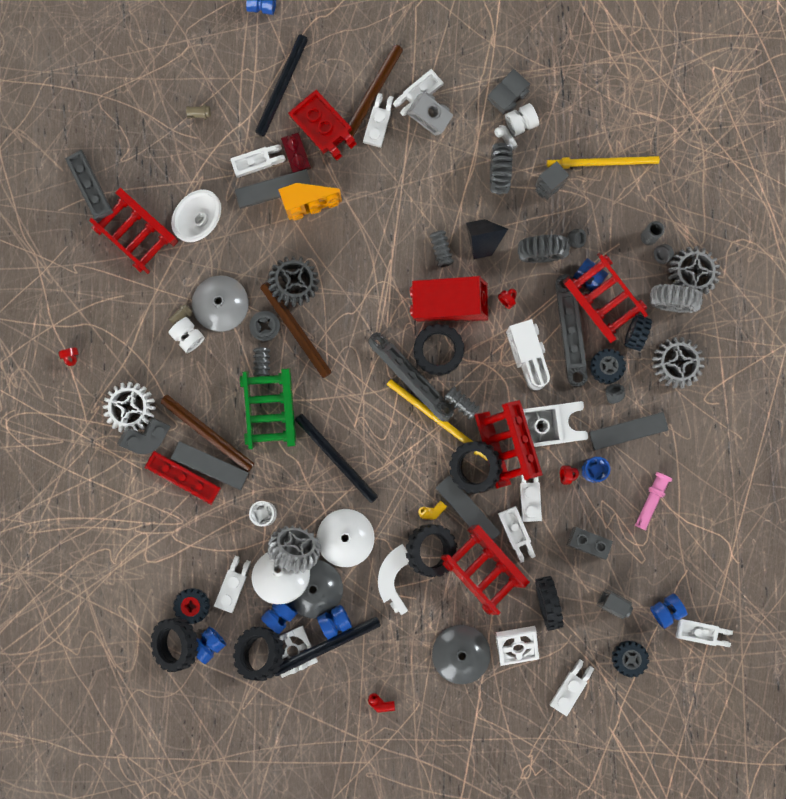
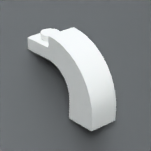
[378,544,409,615]

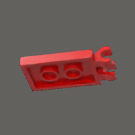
[288,90,357,161]

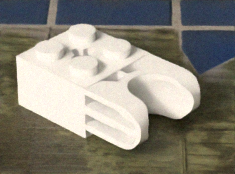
[506,319,550,391]
[523,401,588,447]

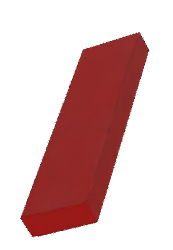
[144,451,221,505]

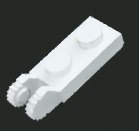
[393,69,443,116]
[363,93,394,148]
[230,144,286,178]
[520,475,542,522]
[498,506,535,563]
[214,556,251,613]
[676,619,733,647]
[549,659,594,716]

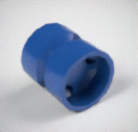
[246,0,276,15]
[572,258,609,292]
[581,457,610,483]
[650,593,688,629]
[261,603,297,634]
[317,605,353,640]
[196,627,226,664]

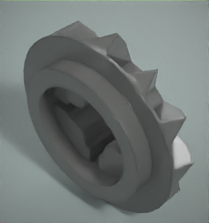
[249,311,280,342]

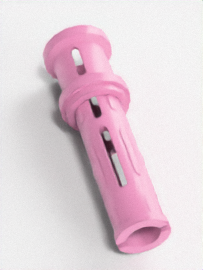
[635,472,672,531]

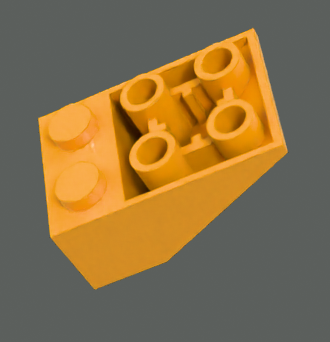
[278,183,342,221]

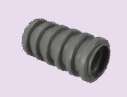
[641,221,664,245]
[430,230,454,267]
[253,347,270,377]
[444,386,480,420]

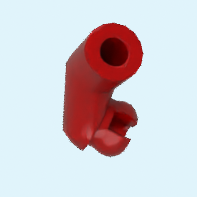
[368,693,395,713]

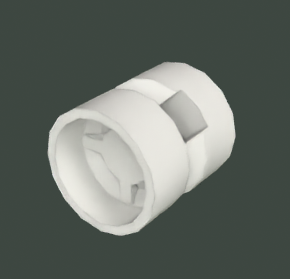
[505,103,539,136]
[169,317,205,353]
[249,501,277,527]

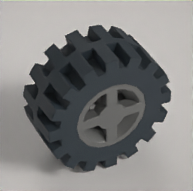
[624,314,652,351]
[590,349,626,384]
[612,640,649,678]

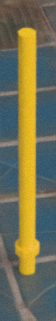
[387,379,488,461]

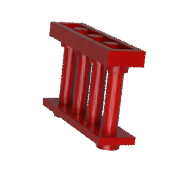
[89,188,179,274]
[563,253,648,343]
[474,400,543,489]
[440,524,530,615]

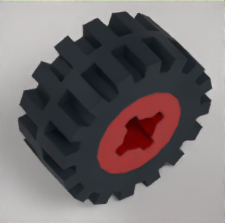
[173,588,210,624]

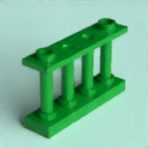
[240,368,296,449]

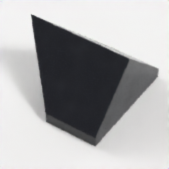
[466,219,508,260]

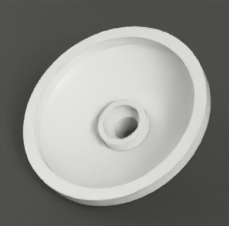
[171,190,221,242]
[317,509,375,567]
[252,552,310,604]

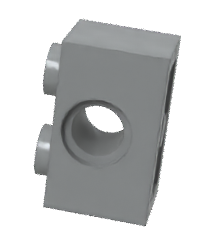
[406,92,453,136]

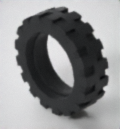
[413,324,464,376]
[449,441,503,494]
[406,524,458,577]
[535,576,564,631]
[151,617,198,672]
[233,627,285,681]

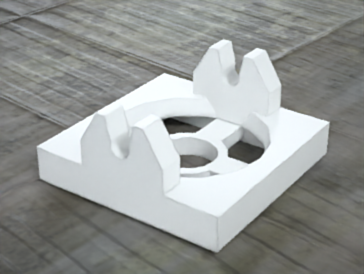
[279,625,318,678]
[496,626,539,666]

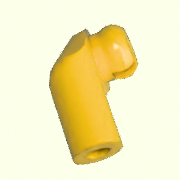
[418,501,447,520]

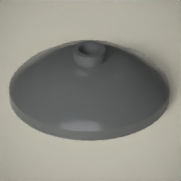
[289,560,343,619]
[432,625,491,684]

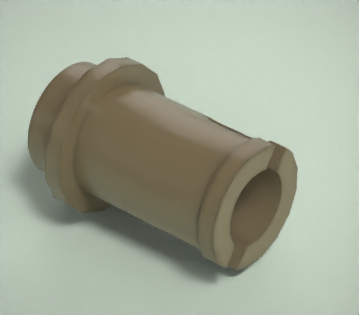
[186,104,211,120]
[168,304,193,325]

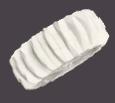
[103,382,156,433]

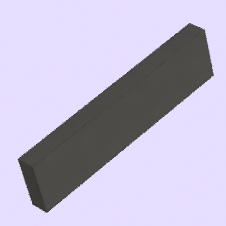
[65,150,113,221]
[235,169,311,209]
[589,412,669,450]
[171,441,249,490]
[435,475,501,540]

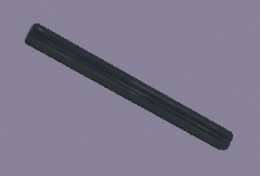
[255,34,308,137]
[295,414,378,503]
[274,617,381,676]

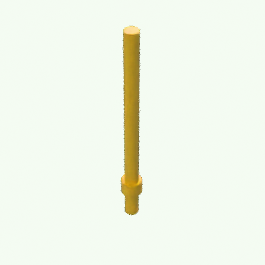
[546,156,660,169]

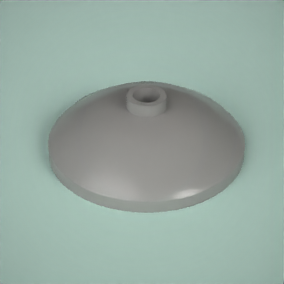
[192,275,249,332]

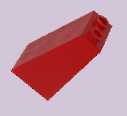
[410,276,488,322]

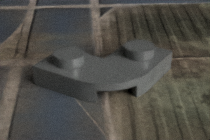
[117,417,171,454]

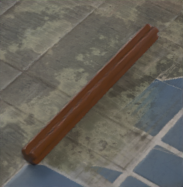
[348,44,403,137]
[260,282,332,378]
[161,395,254,472]

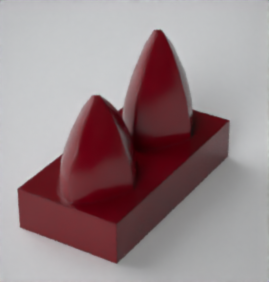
[281,132,311,173]

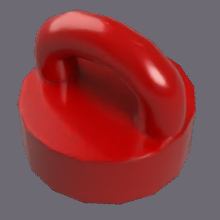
[498,289,517,309]
[58,347,79,366]
[560,465,579,485]

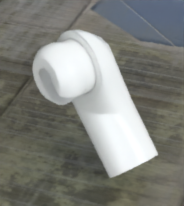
[494,125,518,150]

